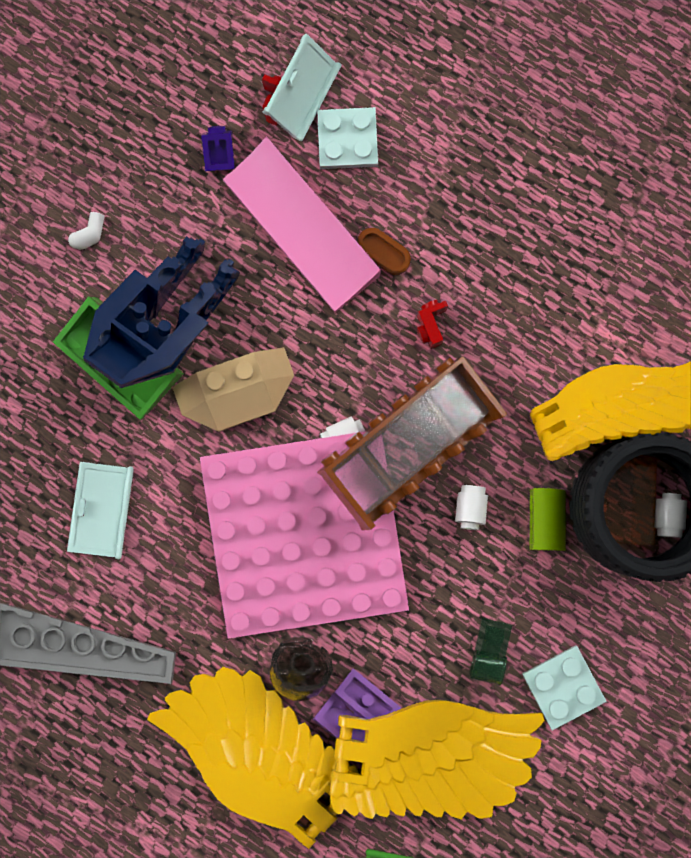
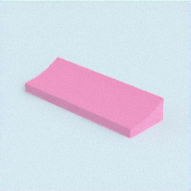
[223,136,381,313]

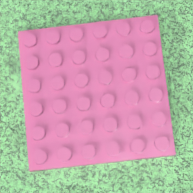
[200,431,409,639]

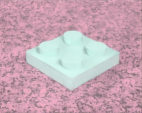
[317,107,378,169]
[522,645,607,730]

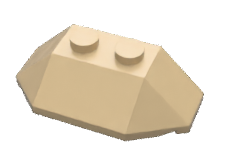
[172,347,294,432]

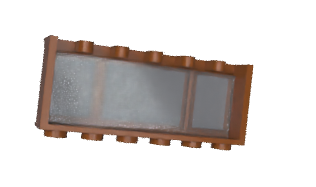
[317,356,507,531]

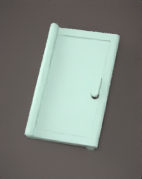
[262,34,342,141]
[67,462,134,559]

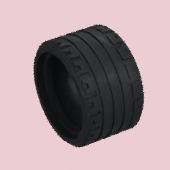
[569,433,691,582]

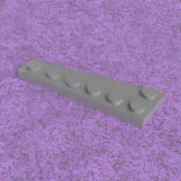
[0,603,176,684]

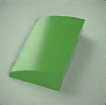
[53,296,184,420]

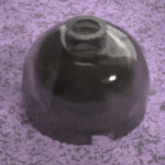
[269,637,333,702]

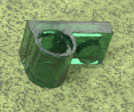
[468,617,512,686]

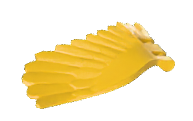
[530,361,691,461]
[147,667,359,849]
[330,700,545,820]

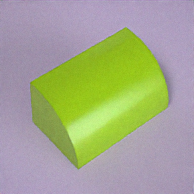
[530,488,566,551]

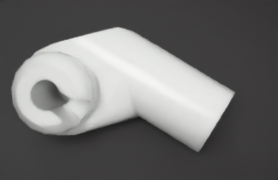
[68,212,105,250]

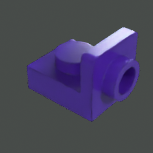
[201,126,235,171]

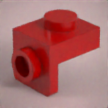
[417,300,448,349]

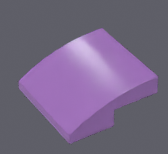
[312,668,401,741]

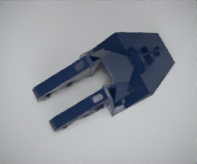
[83,236,240,388]

